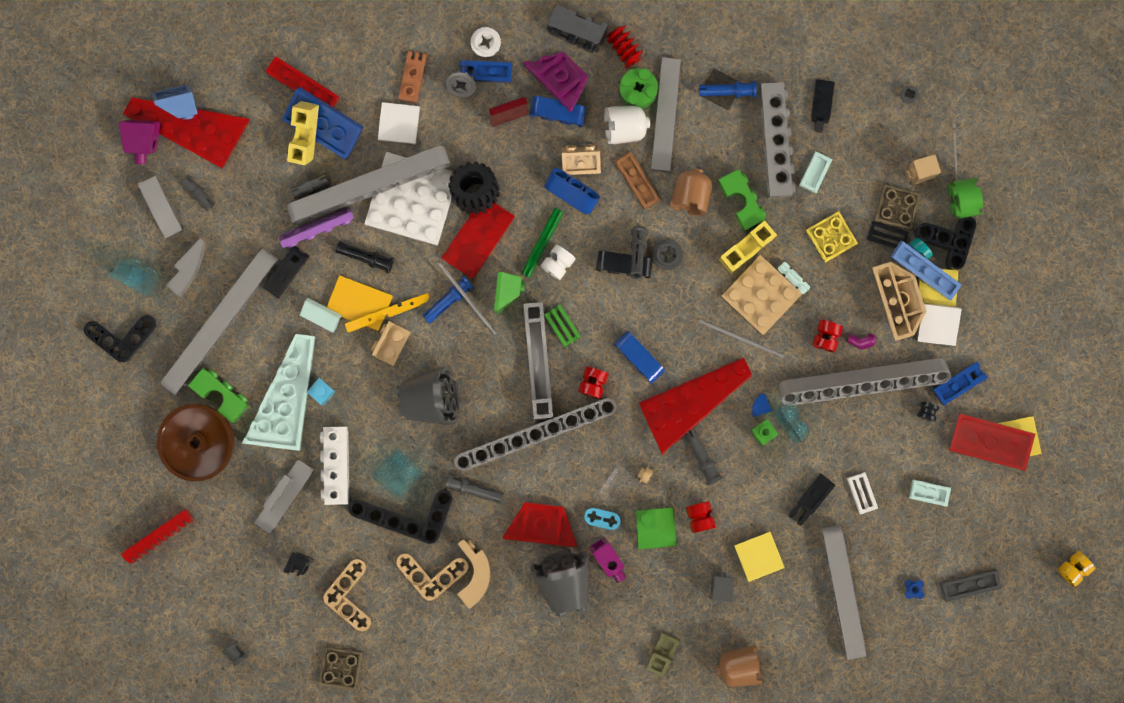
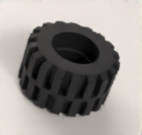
[448,162,500,215]

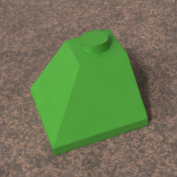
[494,272,525,314]
[635,508,677,549]

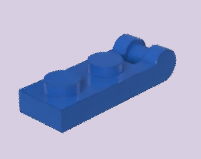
[459,60,512,83]
[933,361,988,406]

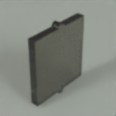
[701,68,737,111]

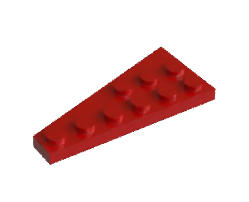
[122,97,250,169]
[639,358,752,455]

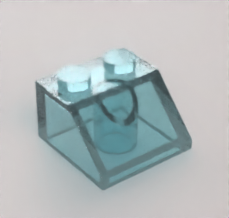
[108,257,160,297]
[372,447,425,501]

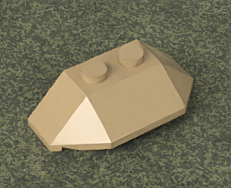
[872,262,926,341]

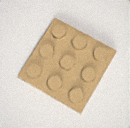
[721,255,802,336]

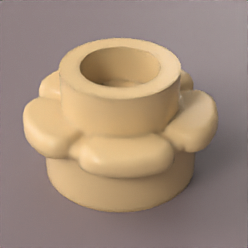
[638,466,654,484]

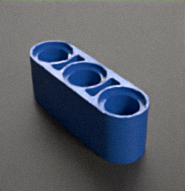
[529,96,587,127]
[544,168,600,214]
[614,331,665,384]

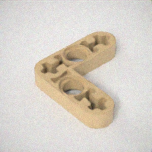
[396,553,469,601]
[324,559,371,631]

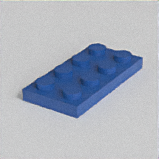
[282,87,364,160]

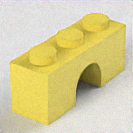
[287,101,319,165]
[719,221,777,274]

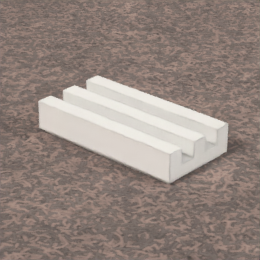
[847,472,878,515]

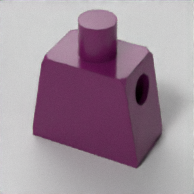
[119,120,160,164]
[588,537,626,583]

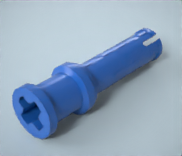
[699,81,757,98]
[422,275,475,324]

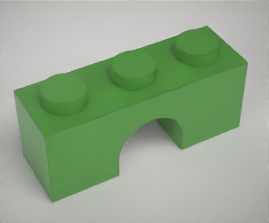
[717,169,766,232]
[188,368,249,423]

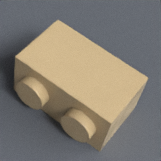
[905,154,941,185]

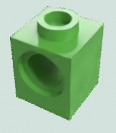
[750,419,779,446]

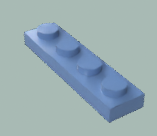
[890,241,962,301]

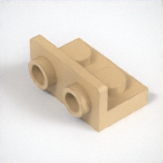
[561,144,601,175]
[371,321,411,366]

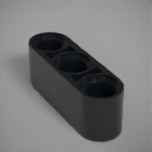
[596,251,653,278]

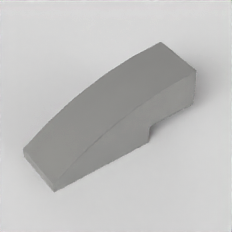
[138,176,183,239]
[167,238,206,297]

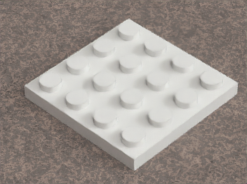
[365,152,454,246]

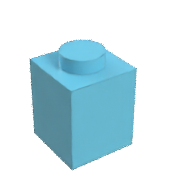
[307,378,336,406]

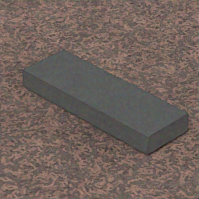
[940,569,1002,602]

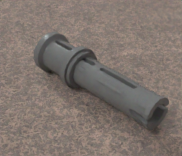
[630,226,648,280]
[685,428,723,486]
[444,473,504,504]

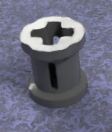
[222,641,248,666]

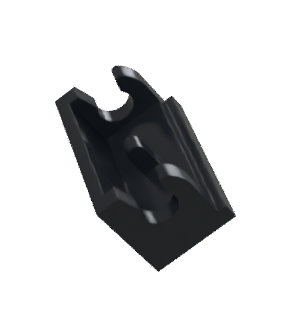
[283,551,314,576]

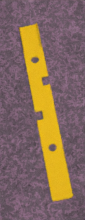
[345,293,430,332]

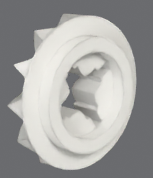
[471,27,501,58]

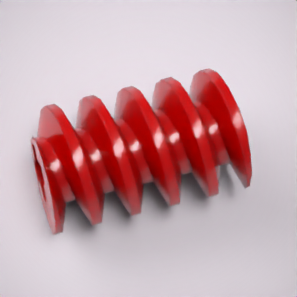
[606,25,643,69]

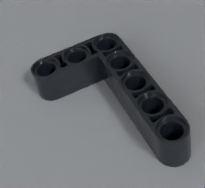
[348,490,453,544]

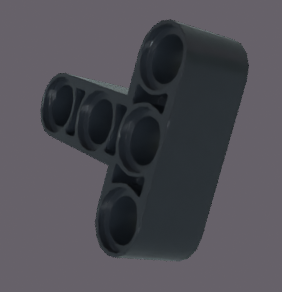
[914,217,976,270]

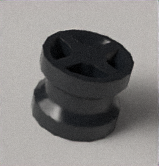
[917,402,939,422]

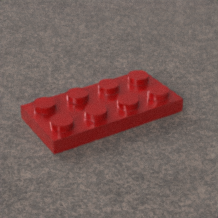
[441,203,515,280]
[949,413,1035,471]

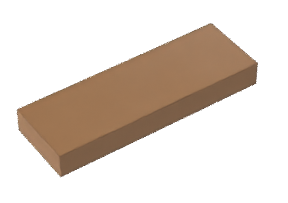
[615,152,661,210]

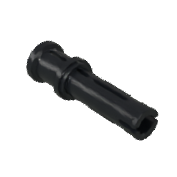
[336,241,394,274]

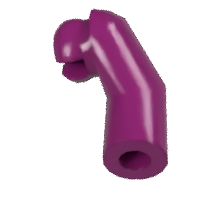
[846,333,876,350]

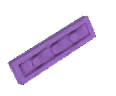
[279,207,354,248]

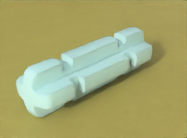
[778,262,810,294]

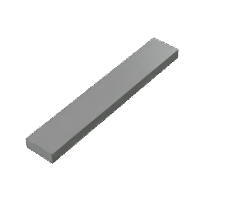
[651,57,681,172]

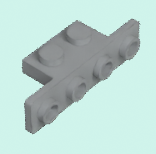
[255,460,314,533]

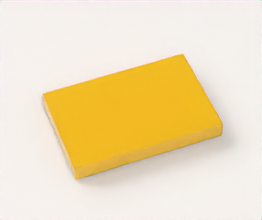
[327,275,393,331]

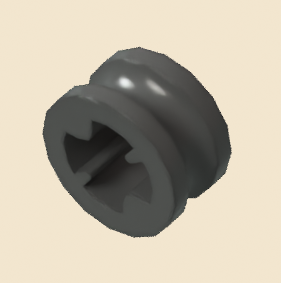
[900,85,918,104]

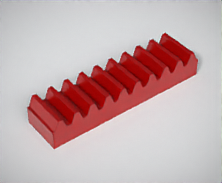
[265,56,340,108]
[121,509,193,564]

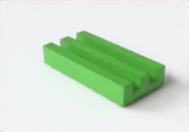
[544,305,581,347]

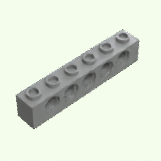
[759,82,796,199]

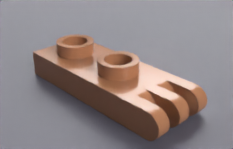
[398,50,428,103]

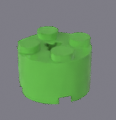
[619,68,658,109]
[947,177,983,219]

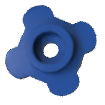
[904,580,924,599]

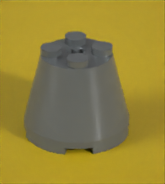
[396,367,459,425]
[530,550,589,616]

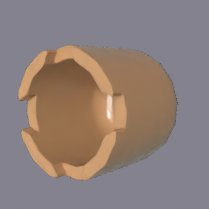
[670,168,712,216]
[716,645,762,687]

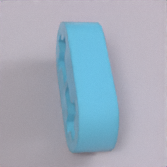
[584,508,620,530]

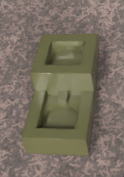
[646,631,680,677]

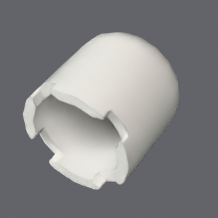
[604,105,650,145]

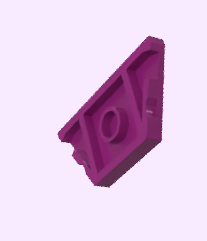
[523,52,588,112]

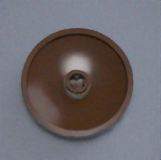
[157,404,234,481]

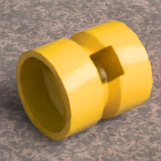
[1057,551,1095,587]

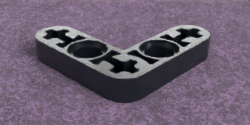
[84,315,156,363]

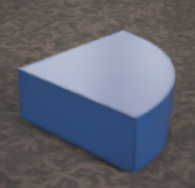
[752,393,771,418]

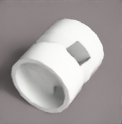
[540,244,576,281]

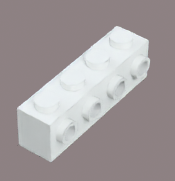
[320,427,350,505]

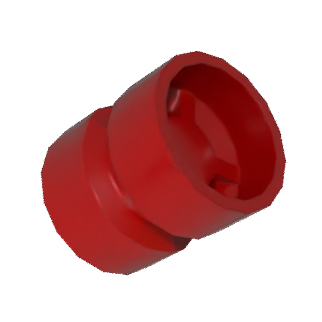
[812,320,843,353]
[578,366,609,400]
[686,501,716,533]

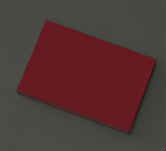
[489,97,528,127]

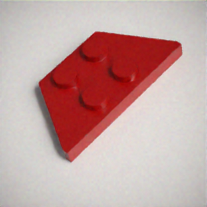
[503,502,577,547]

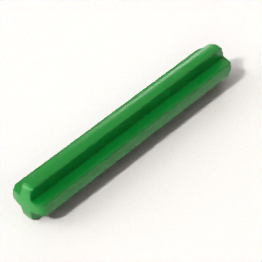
[521,208,563,278]

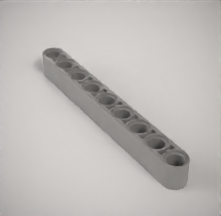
[287,146,450,225]
[161,248,279,396]
[778,358,951,406]
[454,398,616,471]

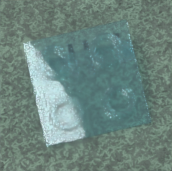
[776,405,810,443]

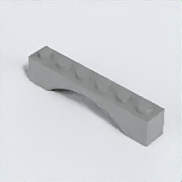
[524,302,553,420]

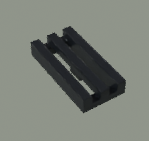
[866,221,909,248]

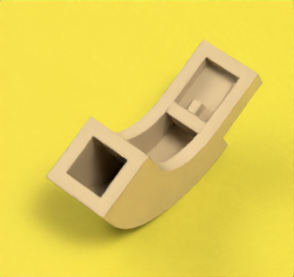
[457,539,491,609]

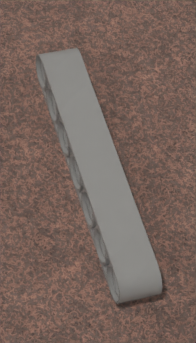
[821,525,866,660]

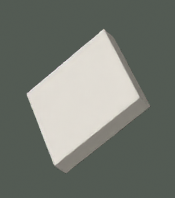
[378,102,420,145]
[917,303,962,346]

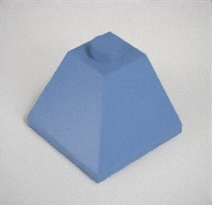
[151,84,198,120]

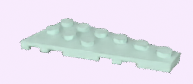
[242,334,316,451]

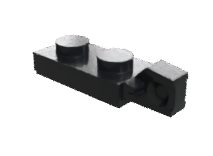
[811,79,835,133]

